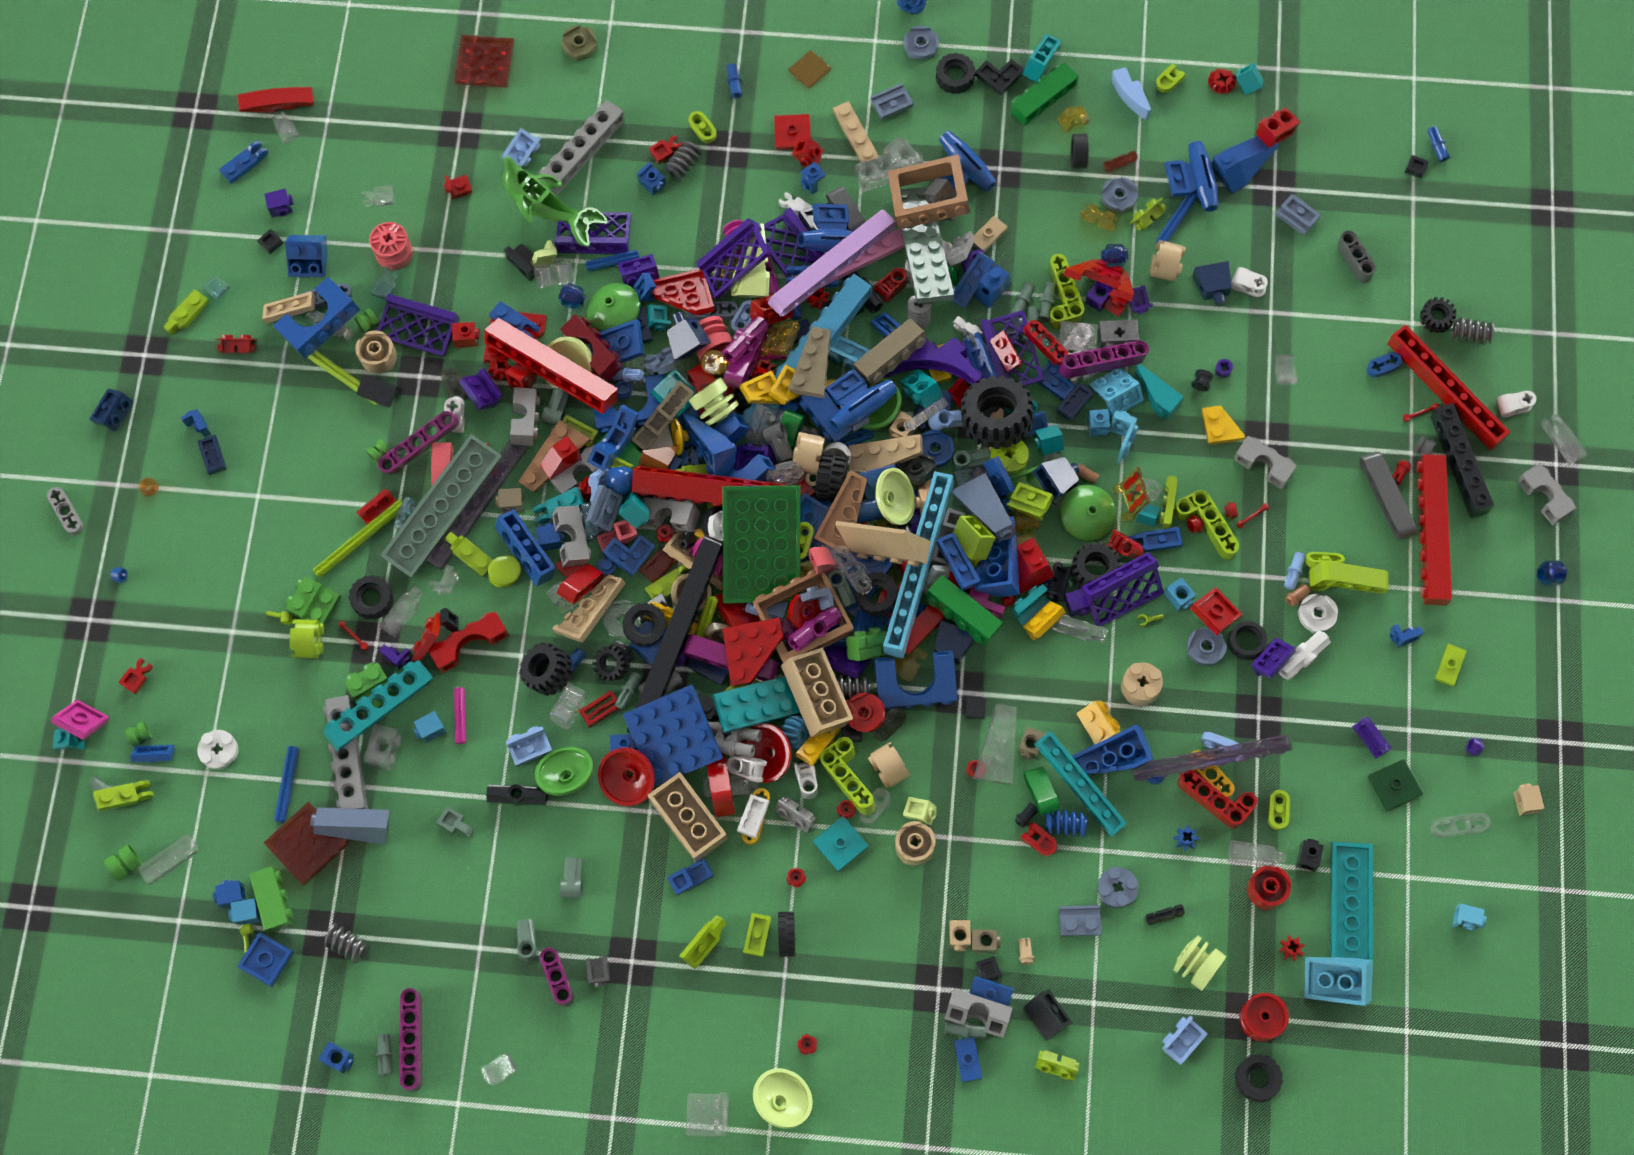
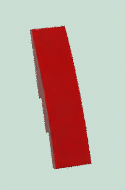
[237,87,314,113]
[906,605,946,655]

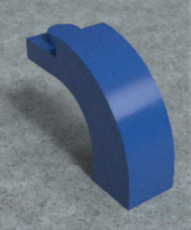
[587,405,639,471]

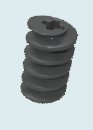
[665,141,702,182]
[907,295,931,329]
[1452,317,1495,345]
[834,674,870,699]
[324,923,371,964]

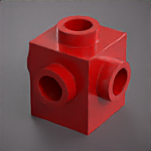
[792,138,824,167]

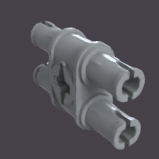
[707,720,762,758]

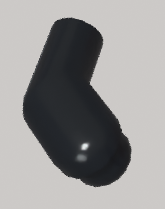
[679,531,695,549]

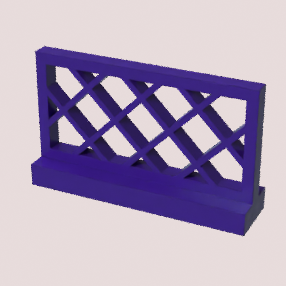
[764,207,825,278]
[554,212,631,254]
[696,218,770,299]
[377,293,460,357]
[980,310,1044,386]
[1081,552,1164,628]

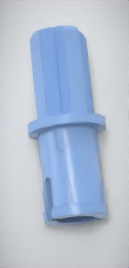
[612,367,644,382]
[1284,552,1306,590]

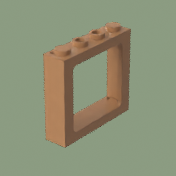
[888,154,970,230]
[753,569,854,664]

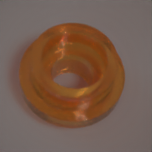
[139,478,159,496]

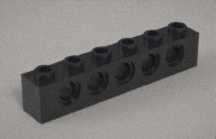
[1430,403,1494,518]

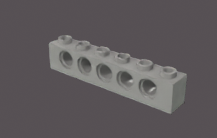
[539,100,625,195]
[323,695,368,809]

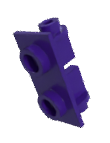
[1352,716,1392,759]

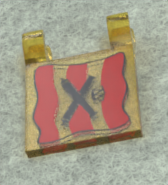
[1112,467,1150,523]

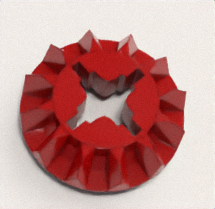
[1208,67,1237,94]

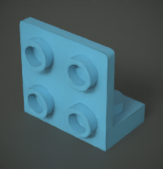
[1089,368,1144,418]

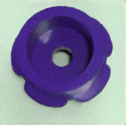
[1466,737,1484,756]

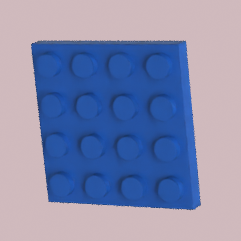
[623,685,723,786]

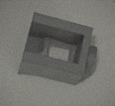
[586,956,610,987]

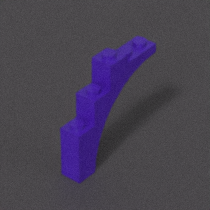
[884,337,984,385]

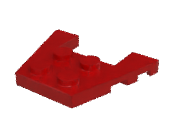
[1064,259,1134,301]

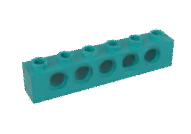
[323,660,433,752]

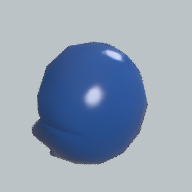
[605,466,633,495]

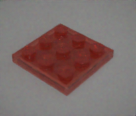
[454,35,515,88]
[264,802,349,886]

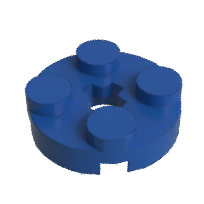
[918,430,954,467]

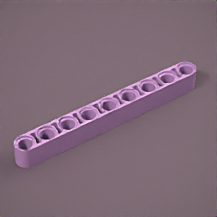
[768,209,897,317]

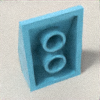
[1304,957,1373,1006]

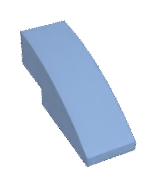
[1111,67,1151,120]

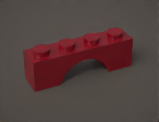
[560,314,624,381]

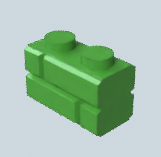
[846,627,887,661]

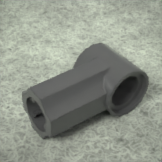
[763,422,793,463]

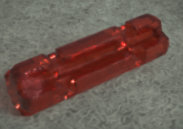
[1103,151,1138,172]

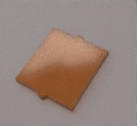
[789,50,831,88]

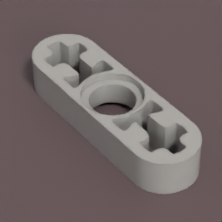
[47,487,84,536]

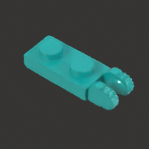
[533,487,585,524]

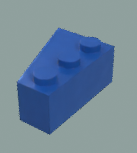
[797,391,853,443]

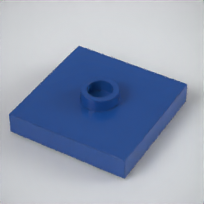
[237,932,294,987]

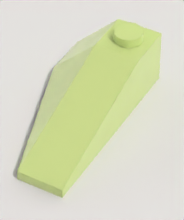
[730,223,770,298]

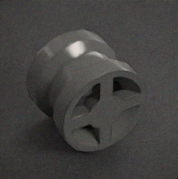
[1413,435,1436,455]

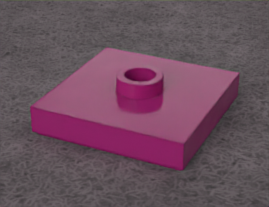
[51,700,109,740]

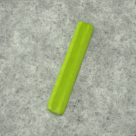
[695,596,718,639]

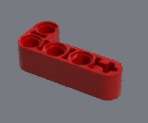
[707,753,735,818]
[1177,769,1258,829]

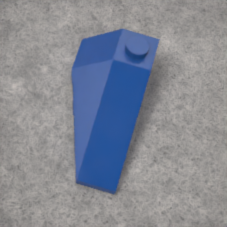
[1212,136,1280,194]
[681,412,737,476]
[975,516,1020,597]
[1072,724,1154,775]

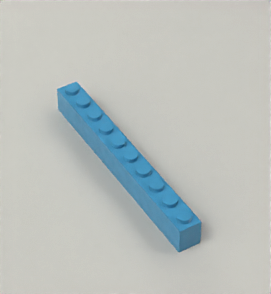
[742,274,873,437]

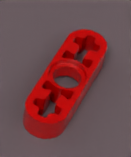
[1023,320,1069,366]

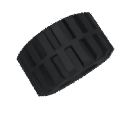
[816,452,848,501]
[1071,541,1121,589]
[519,642,573,696]

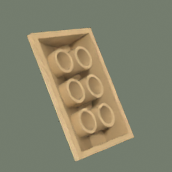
[835,521,931,567]

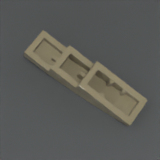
[631,381,694,450]

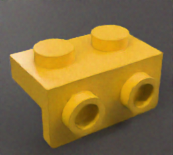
[1023,601,1066,640]
[1076,701,1121,744]

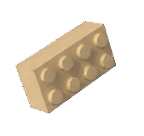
[781,647,853,738]
[648,772,728,863]

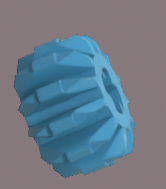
[782,716,809,749]

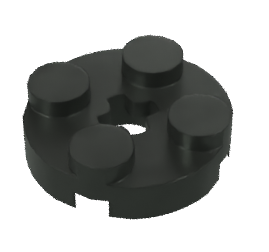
[899,454,938,487]

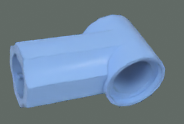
[929,410,962,430]

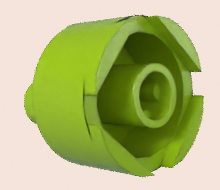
[990,440,1029,476]
[290,619,324,658]

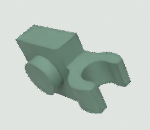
[436,806,474,837]

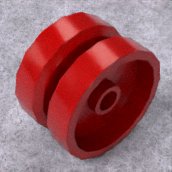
[1239,993,1289,1042]

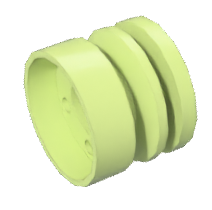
[688,378,739,426]
[1173,936,1227,991]

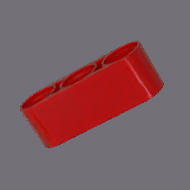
[557,563,604,605]

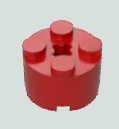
[1246,866,1291,910]

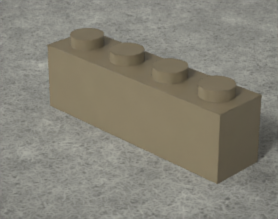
[853,318,927,387]

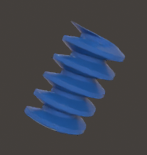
[1045,810,1088,838]

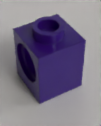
[1085,281,1113,312]

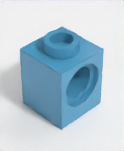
[1087,409,1110,436]
[1164,577,1196,612]
[413,711,446,743]
[228,898,262,926]

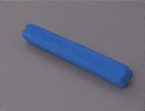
[1156,191,1198,245]
[274,746,299,823]

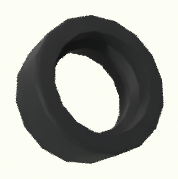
[1071,134,1089,169]
[1228,621,1267,660]

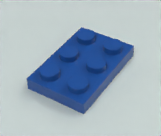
[589,319,645,369]

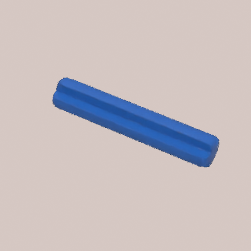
[586,250,639,272]

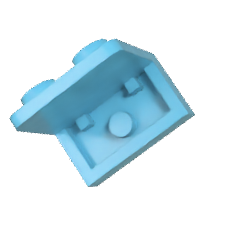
[828,335,870,370]
[1109,410,1138,464]

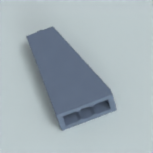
[952,473,1017,542]
[310,808,390,845]

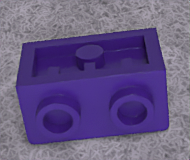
[617,254,660,288]
[459,368,503,410]
[1252,637,1296,680]

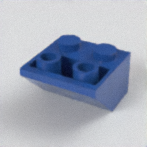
[285,235,328,277]

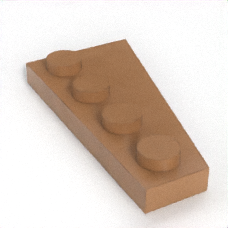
[518,420,592,493]
[814,470,868,556]

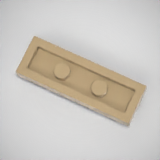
[262,291,316,323]

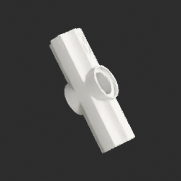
[1279,630,1331,680]

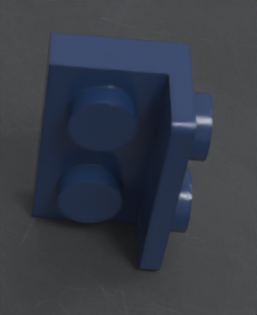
[89,388,134,432]

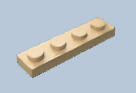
[833,101,880,168]

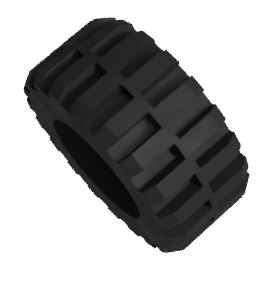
[961,376,1034,449]

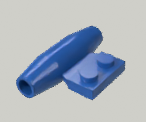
[937,130,997,192]
[1164,141,1218,212]
[798,203,853,252]
[825,369,897,432]
[857,464,918,522]

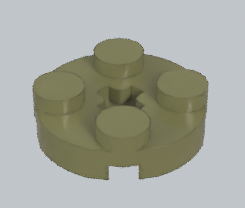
[561,25,597,61]

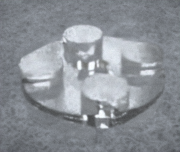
[766,461,805,485]
[603,600,642,639]

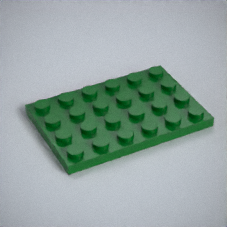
[722,485,800,603]

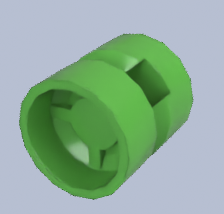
[104,844,143,881]

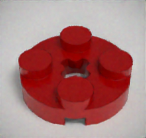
[787,594,824,630]
[848,693,885,733]

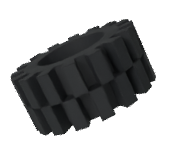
[1420,297,1457,333]
[592,646,630,681]

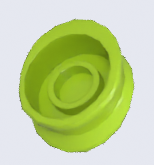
[488,555,521,588]

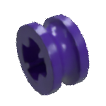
[1215,359,1233,378]

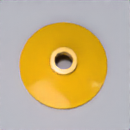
[671,418,688,456]

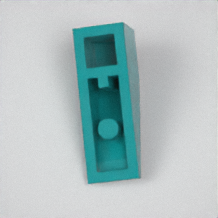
[1022,33,1062,82]
[1135,363,1184,420]
[619,490,649,529]

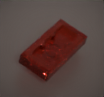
[639,545,678,583]

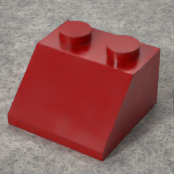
[1017,538,1054,595]

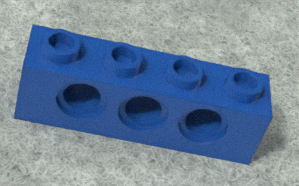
[495,509,556,587]

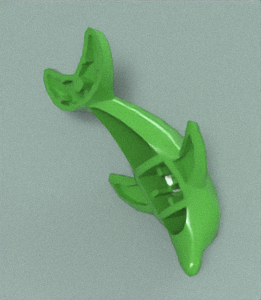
[502,156,607,246]

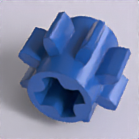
[1173,825,1200,852]

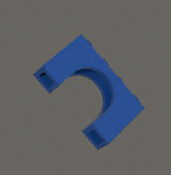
[273,277,360,359]
[593,374,664,436]
[714,412,778,482]
[874,651,958,710]

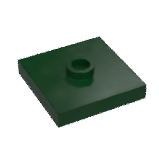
[1368,759,1423,811]

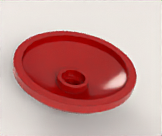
[741,723,791,783]
[598,747,655,806]

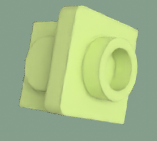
[531,240,557,268]
[903,797,937,825]

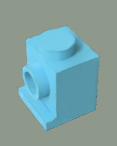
[1452,903,1486,930]

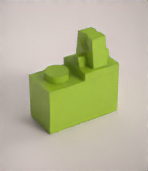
[953,515,996,568]

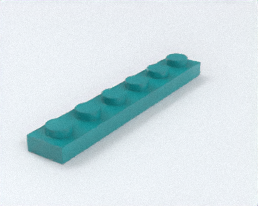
[1034,730,1127,837]

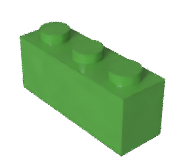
[249,866,294,934]

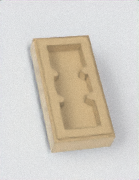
[973,216,1008,252]

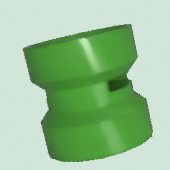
[354,307,380,333]
[366,439,391,464]
[125,721,152,747]

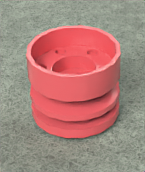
[369,222,413,270]
[696,316,733,364]

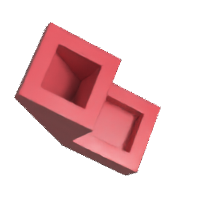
[596,520,638,552]

